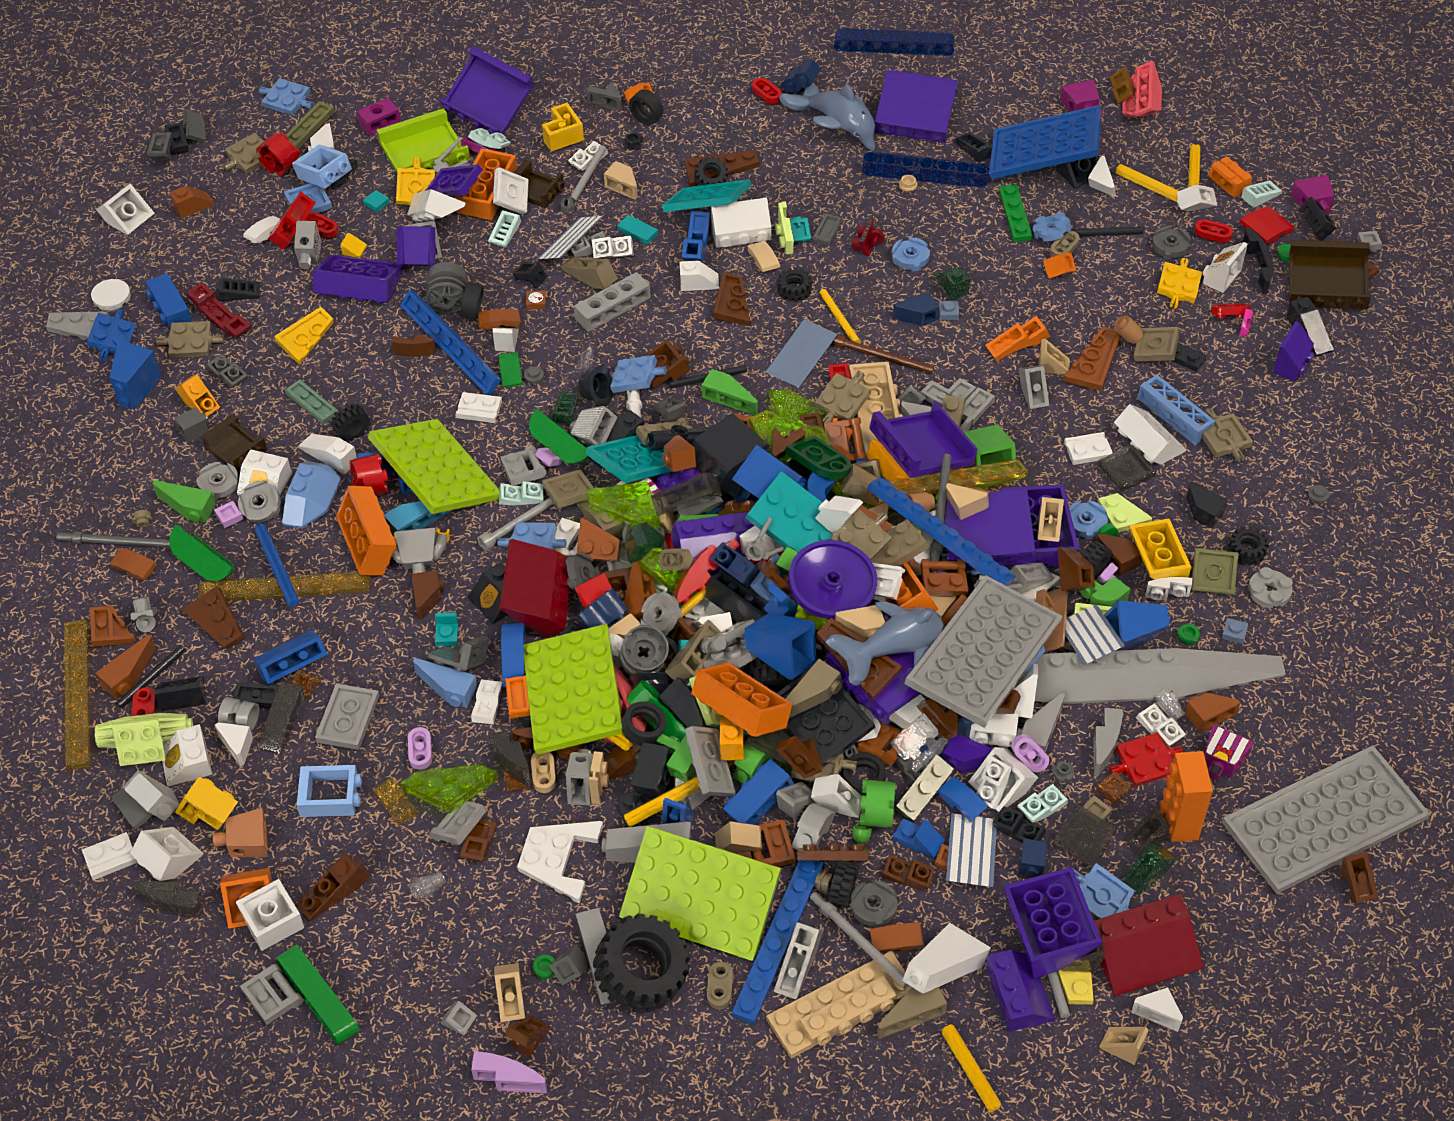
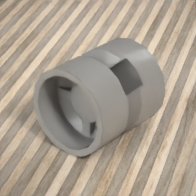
[218,697,259,731]

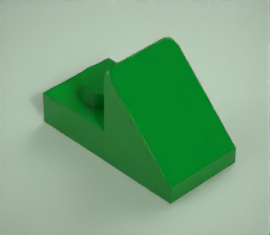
[498,352,522,388]

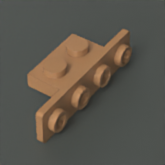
[1035,588,1068,652]

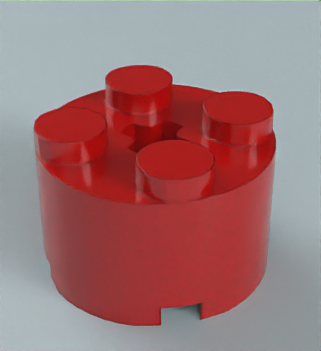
[256,132,300,177]
[349,454,388,496]

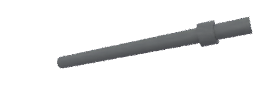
[929,454,951,561]
[56,531,170,548]

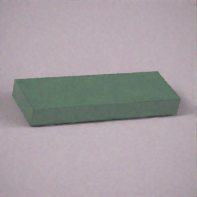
[285,380,339,425]

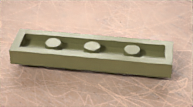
[286,101,335,149]

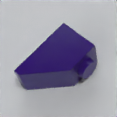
[942,733,993,773]

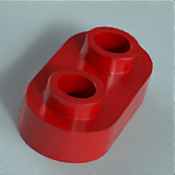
[752,78,782,104]
[305,213,339,238]
[1194,219,1233,243]
[1211,303,1250,318]
[131,688,157,716]

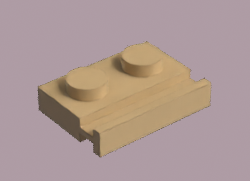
[589,752,609,804]

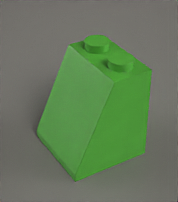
[964,425,1018,488]

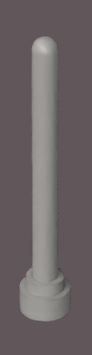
[477,498,554,551]

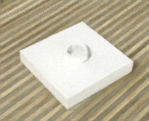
[493,167,528,214]

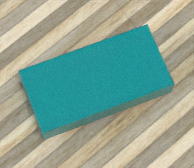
[617,215,658,245]

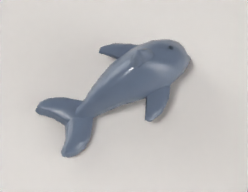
[779,83,875,151]
[825,602,944,685]

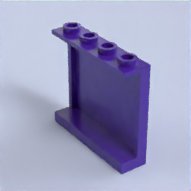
[439,46,535,135]
[875,70,958,143]
[869,401,978,478]
[944,488,1036,572]
[826,615,921,725]

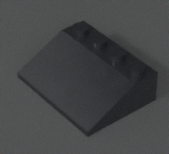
[691,413,770,498]

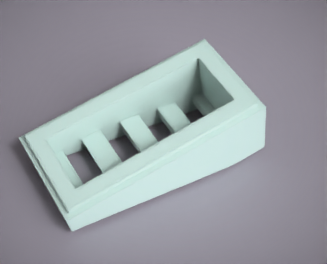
[1241,181,1282,208]
[488,210,521,248]

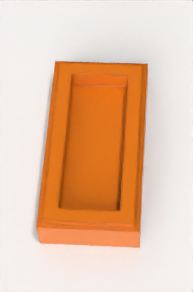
[505,675,530,719]

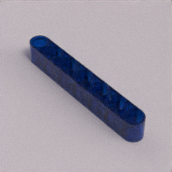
[834,28,955,56]
[862,152,989,188]

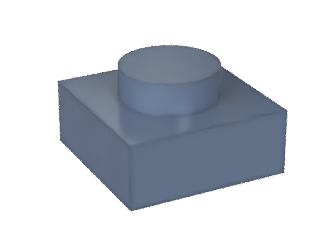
[939,301,959,320]
[1222,618,1248,644]

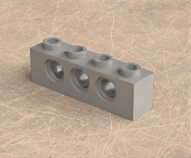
[574,272,651,332]

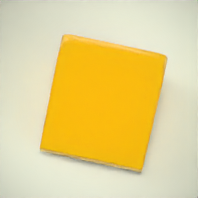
[341,233,367,258]

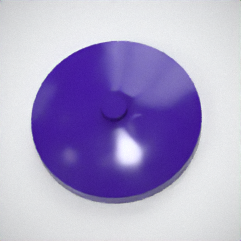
[788,540,878,620]

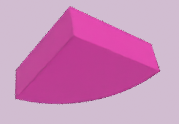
[1240,309,1253,337]

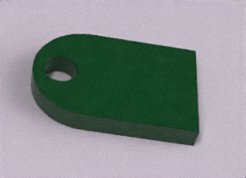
[785,435,851,479]

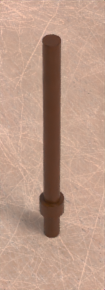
[832,335,934,374]

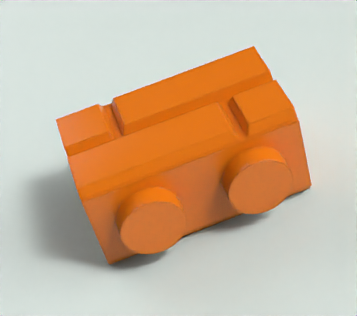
[1209,157,1252,198]

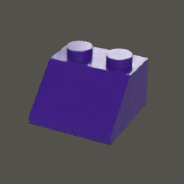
[1273,321,1315,381]

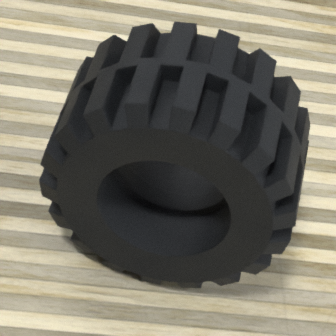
[743,657,800,693]

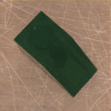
[934,267,970,301]
[626,522,664,563]
[1122,843,1177,896]

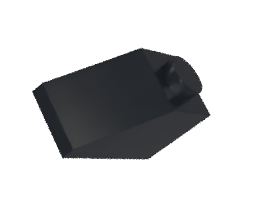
[1186,482,1228,529]

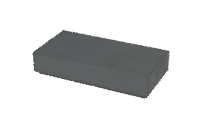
[812,213,843,246]

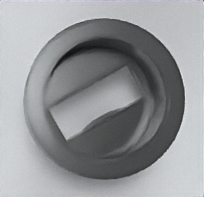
[560,197,575,213]

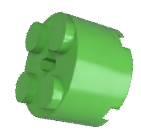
[860,779,895,828]

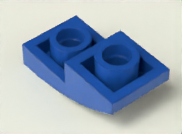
[937,777,988,823]

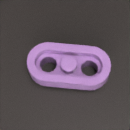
[408,727,432,770]
[1011,734,1049,772]

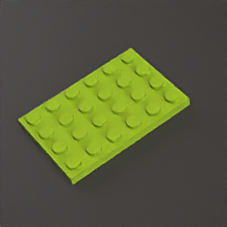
[368,419,500,514]
[524,624,623,755]
[619,826,782,961]

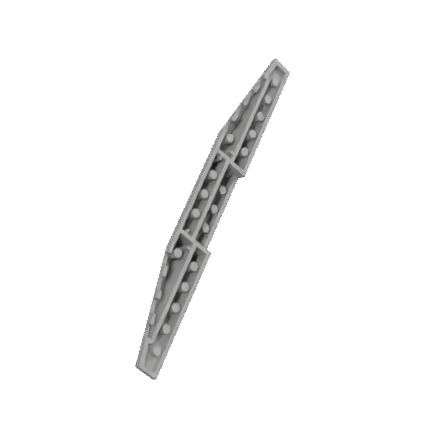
[1034,648,1286,705]

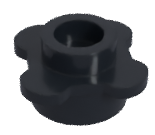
[623,133,643,150]

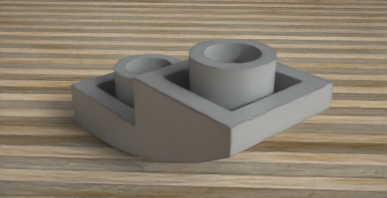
[571,231,606,257]

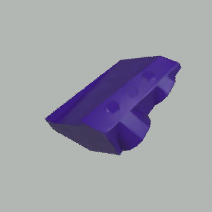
[397,226,435,265]

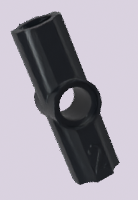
[647,425,707,450]

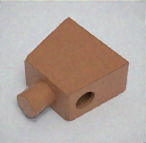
[213,808,268,857]

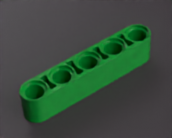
[627,680,688,741]
[275,944,360,1045]

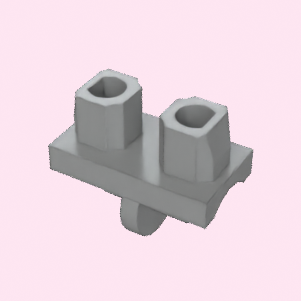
[130,596,157,632]

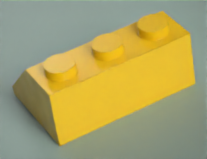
[1129,519,1191,580]

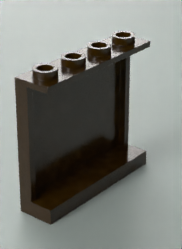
[1289,240,1371,309]

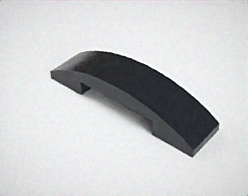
[1243,228,1274,294]

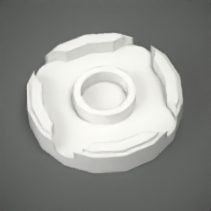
[91,279,131,311]

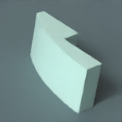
[468,128,511,149]
[499,481,543,505]
[1018,784,1068,823]

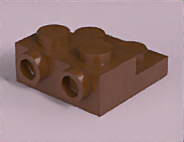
[644,339,690,388]

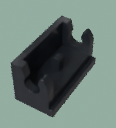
[1299,197,1337,241]

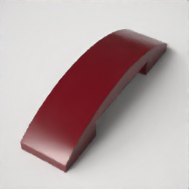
[187,282,251,338]

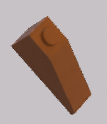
[624,556,656,623]
[96,634,156,700]

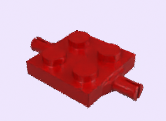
[1109,733,1183,787]

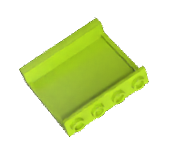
[377,108,470,174]

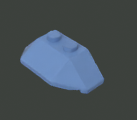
[282,461,341,529]

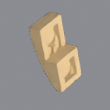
[747,241,780,272]

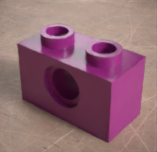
[357,98,401,136]

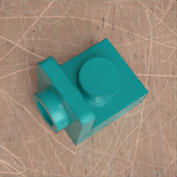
[790,217,811,244]
[435,612,459,646]

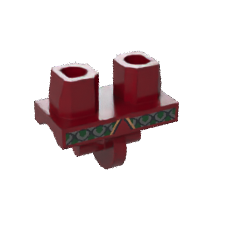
[852,219,885,256]

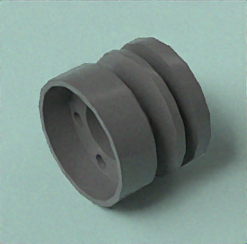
[426,262,467,313]
[619,625,669,676]

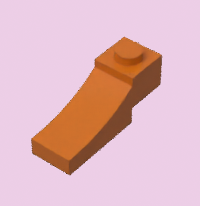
[985,316,1050,361]

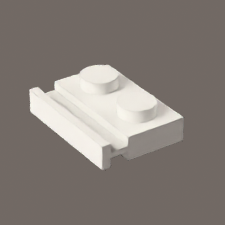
[456,392,502,423]
[1064,432,1113,465]
[873,563,905,600]
[82,832,137,880]

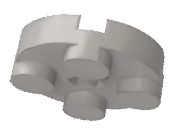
[196,462,239,500]
[238,481,281,523]
[1248,567,1293,608]
[640,592,682,636]

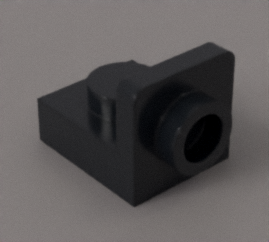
[513,262,547,288]

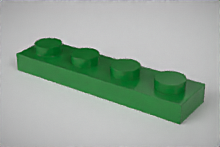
[999,185,1032,242]

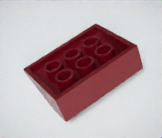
[499,539,570,639]
[1094,894,1204,997]

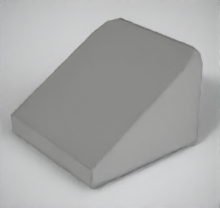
[440,1001,478,1035]

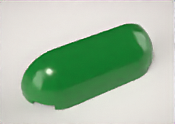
[529,409,590,464]
[169,525,235,582]

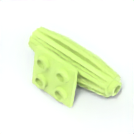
[95,713,193,766]

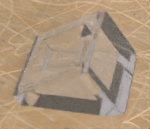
[575,345,594,372]

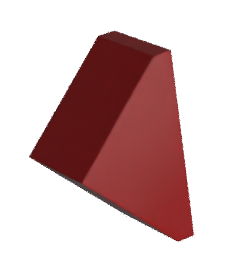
[575,573,612,607]

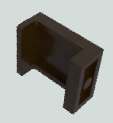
[514,159,565,208]
[201,414,267,473]

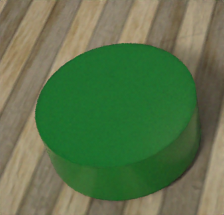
[1277,244,1290,262]
[1096,523,1118,537]
[1177,624,1200,645]
[533,955,555,980]

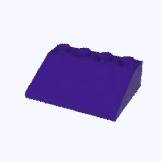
[313,255,404,303]
[1001,484,1079,567]
[671,512,755,583]
[1004,867,1102,978]

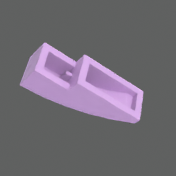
[471,1051,547,1093]

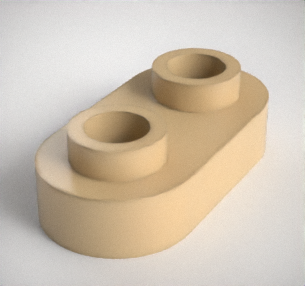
[531,752,556,793]

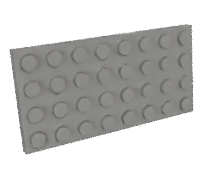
[904,575,1063,728]
[1222,745,1430,894]

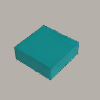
[363,190,390,212]

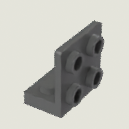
[428,636,490,672]

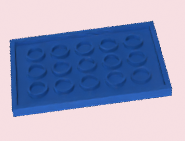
[989,105,1102,179]

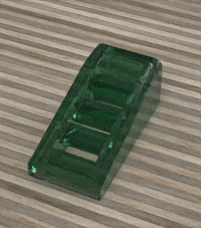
[552,392,579,425]

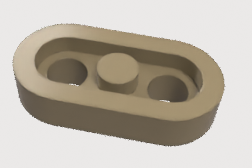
[1050,231,1079,257]
[659,548,693,571]
[707,962,733,1009]

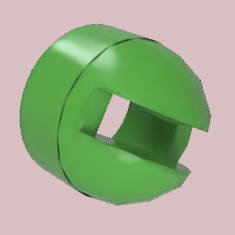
[852,826,872,844]

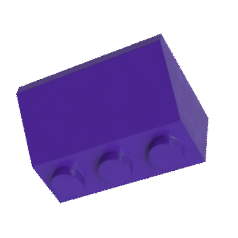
[986,950,1055,1032]

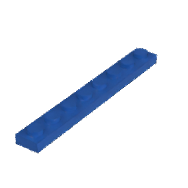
[400,290,501,395]
[867,477,1016,586]
[732,860,824,1025]

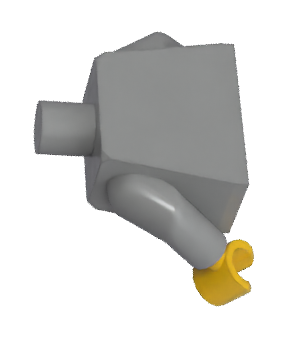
[392,528,450,574]

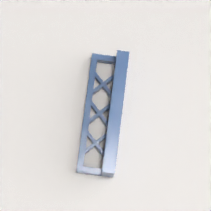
[1137,375,1215,445]

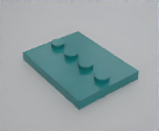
[662,179,751,212]
[586,435,671,483]
[745,471,833,552]

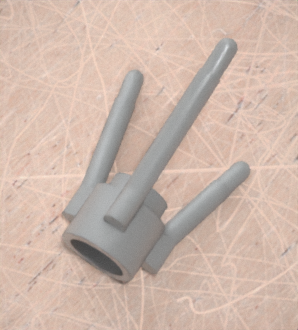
[432,137,471,175]
[745,517,785,561]

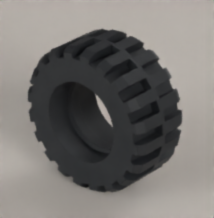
[593,914,690,1013]

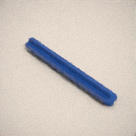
[254,523,299,607]

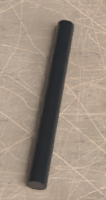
[1071,226,1144,237]
[669,365,747,389]
[116,645,186,708]

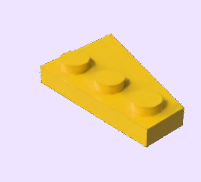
[274,307,333,364]

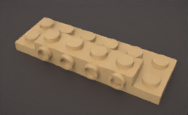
[849,362,903,456]
[766,951,912,1058]

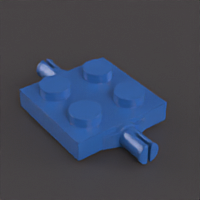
[87,309,137,362]

